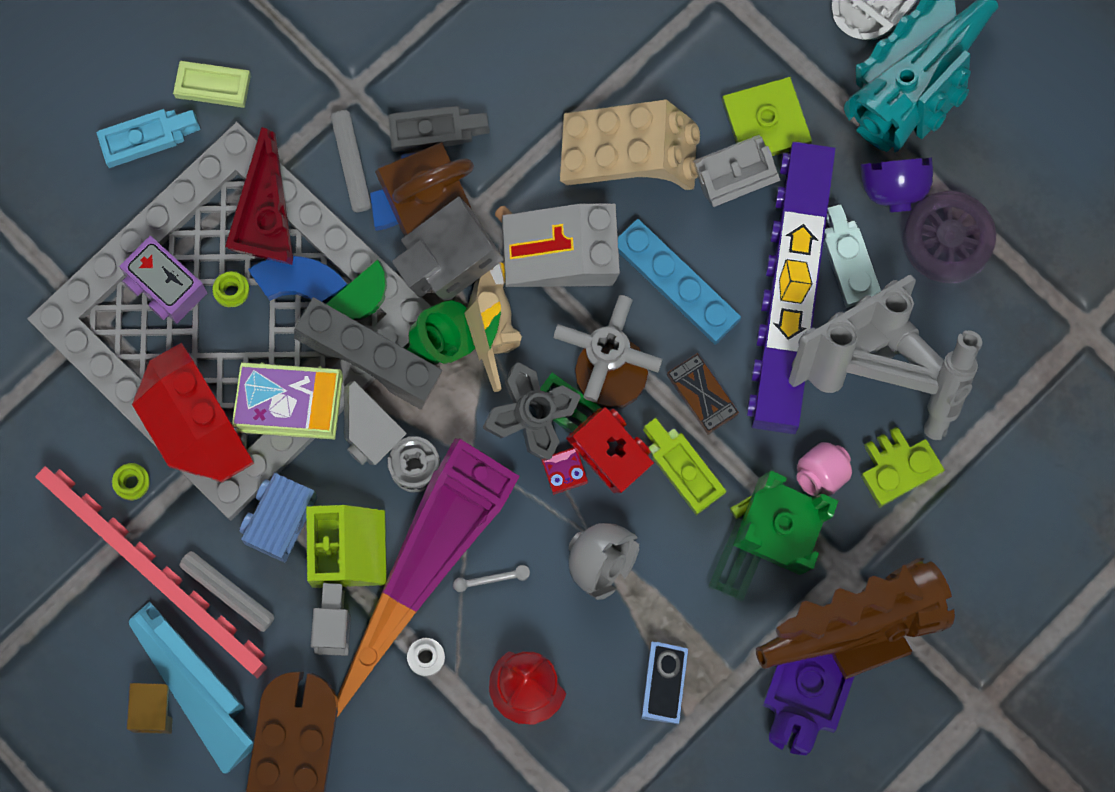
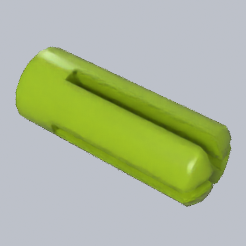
[730,496,752,519]

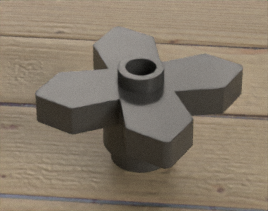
[483,363,581,461]

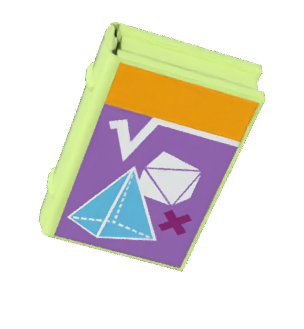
[232,362,343,440]

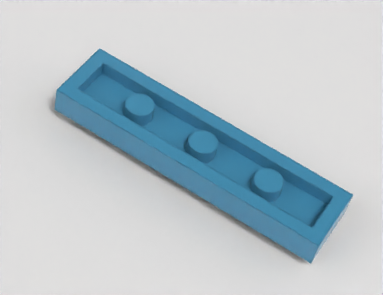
[618,219,741,345]

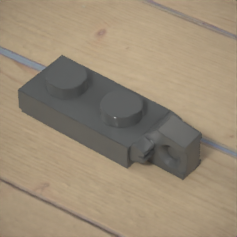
[388,106,490,152]

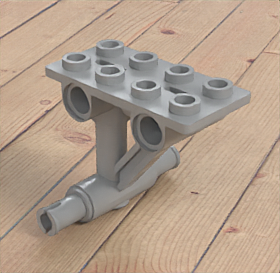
[789,275,983,440]

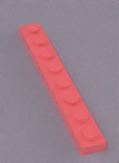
[35,466,268,679]

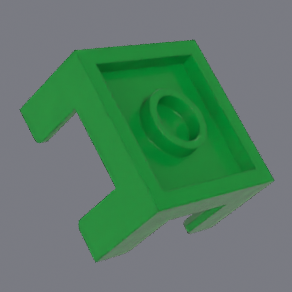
[733,471,839,575]

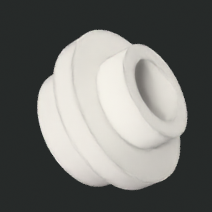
[407,638,445,676]

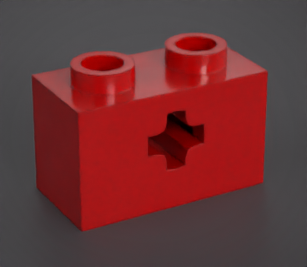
[566,407,654,494]

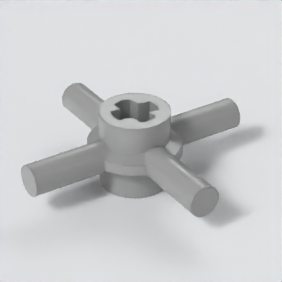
[553,295,663,402]

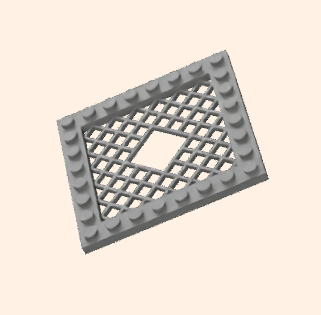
[27,122,431,521]

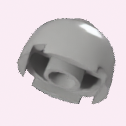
[569,523,639,600]

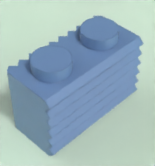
[240,473,318,563]

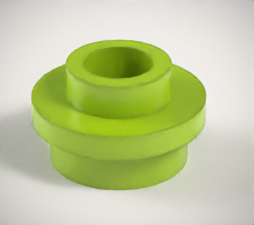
[212,271,250,307]
[112,463,150,500]

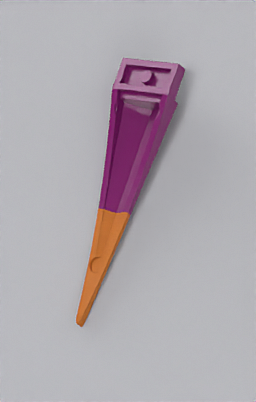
[337,438,520,717]

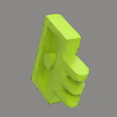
[861,427,945,508]

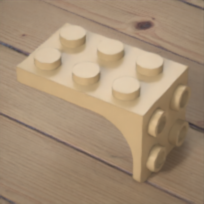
[560,100,700,190]

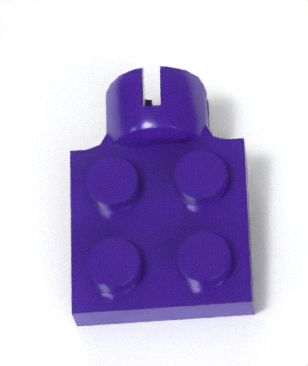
[762,654,855,756]

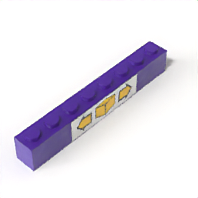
[747,142,836,434]

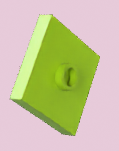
[722,77,812,156]

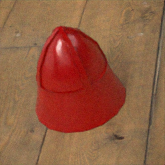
[489,651,566,725]

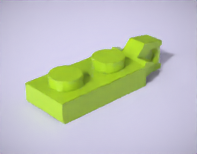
[643,418,727,516]

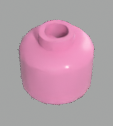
[797,442,852,496]

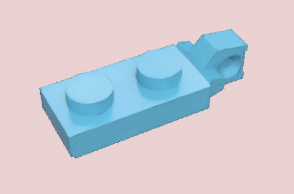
[96,109,200,168]

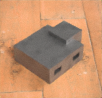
[392,196,504,301]

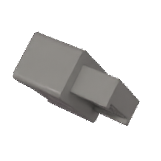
[311,583,351,656]

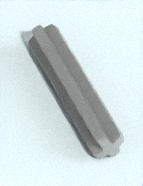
[331,110,371,213]
[179,551,274,632]

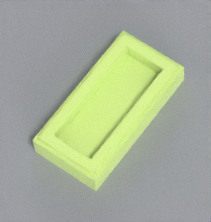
[173,61,251,108]

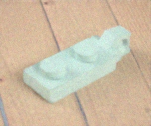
[823,204,881,308]

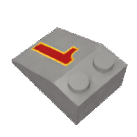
[502,204,620,287]

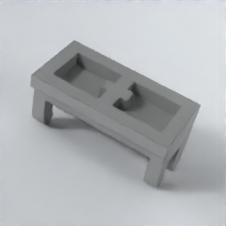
[693,135,780,207]

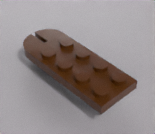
[246,672,338,792]

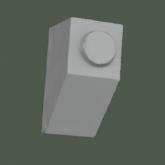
[344,381,407,465]

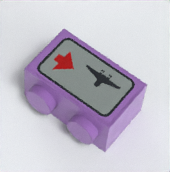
[119,236,207,324]

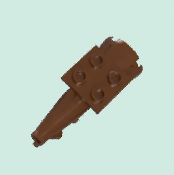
[756,558,955,679]

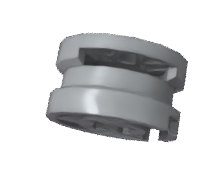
[388,437,441,492]

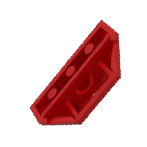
[132,343,254,482]

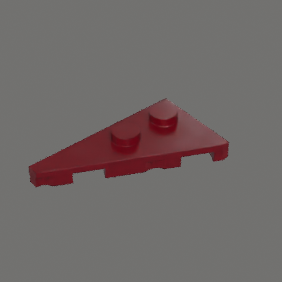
[225,127,293,265]

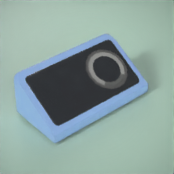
[641,641,688,724]

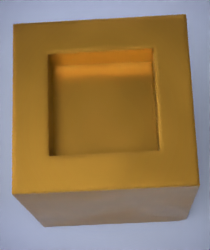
[127,683,173,734]

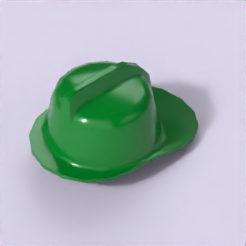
[407,300,476,365]

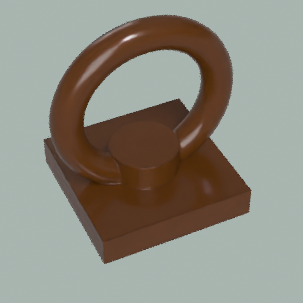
[375,142,474,237]

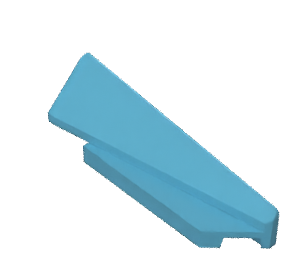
[129,601,254,774]

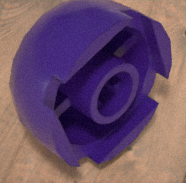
[860,157,933,212]

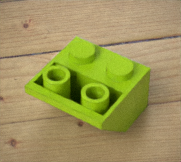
[306,505,387,588]

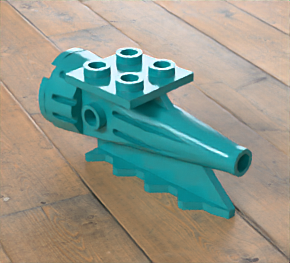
[844,0,999,152]

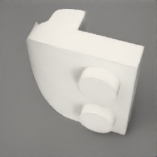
[832,0,918,40]

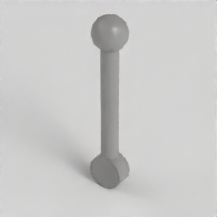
[453,565,530,592]

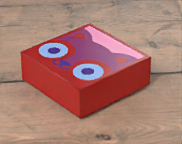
[541,447,588,495]

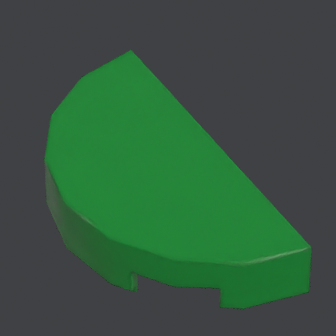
[326,259,387,320]

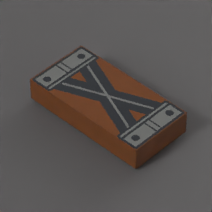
[667,353,739,435]

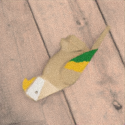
[464,262,522,392]

